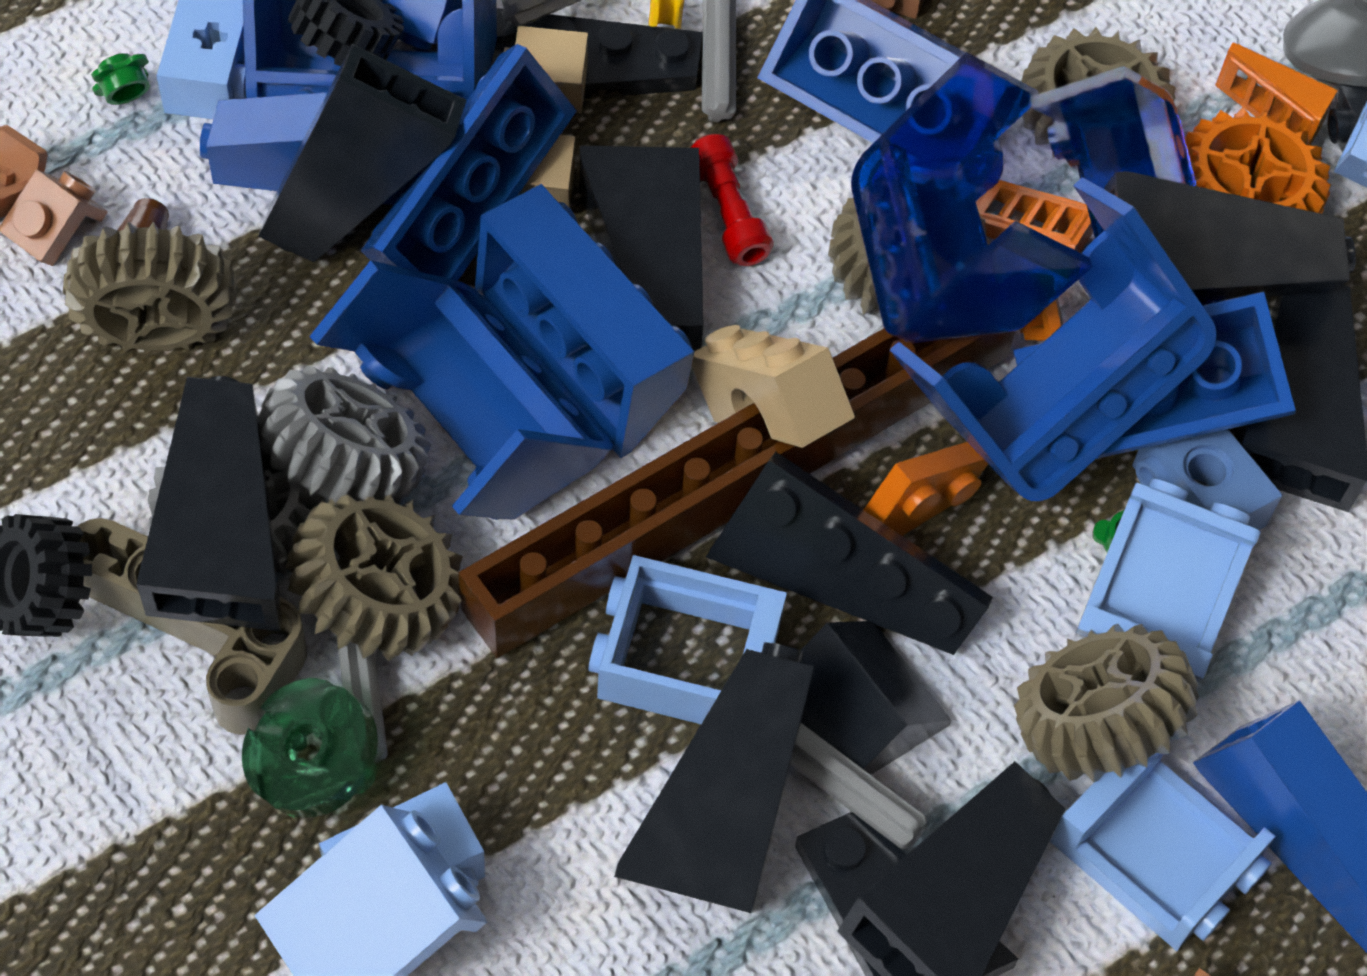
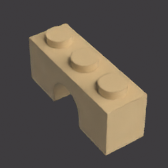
[504,26,588,208]
[692,325,855,448]

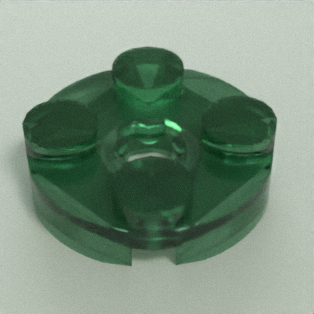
[242,678,378,818]

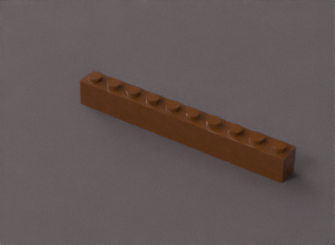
[458,272,1020,659]

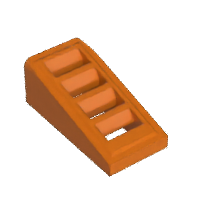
[1215,42,1338,145]
[973,177,1097,275]

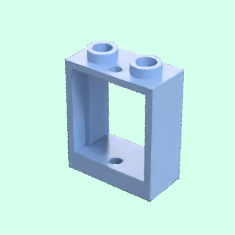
[589,555,787,724]

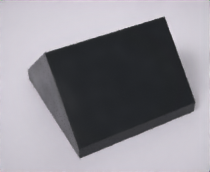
[800,621,951,775]

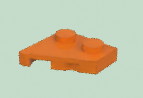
[864,442,988,536]

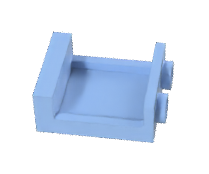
[1075,479,1261,681]
[1050,753,1276,951]
[254,805,487,976]

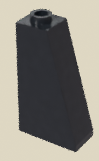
[258,44,467,262]
[579,145,704,351]
[1104,171,1356,301]
[1237,285,1367,512]
[136,376,283,631]
[614,642,814,913]
[837,761,1066,976]

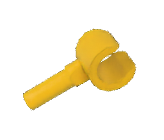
[648,0,684,29]

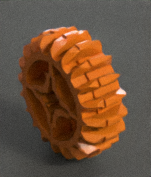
[1170,107,1331,214]

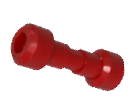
[690,134,774,266]

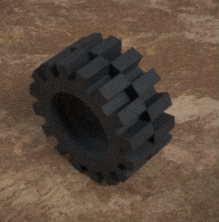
[288,0,404,66]
[0,514,92,637]

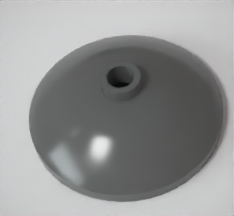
[1283,0,1367,87]

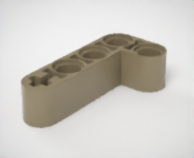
[77,518,307,735]

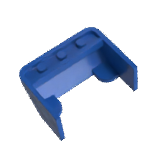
[243,0,497,102]
[890,177,1216,501]
[310,260,613,520]

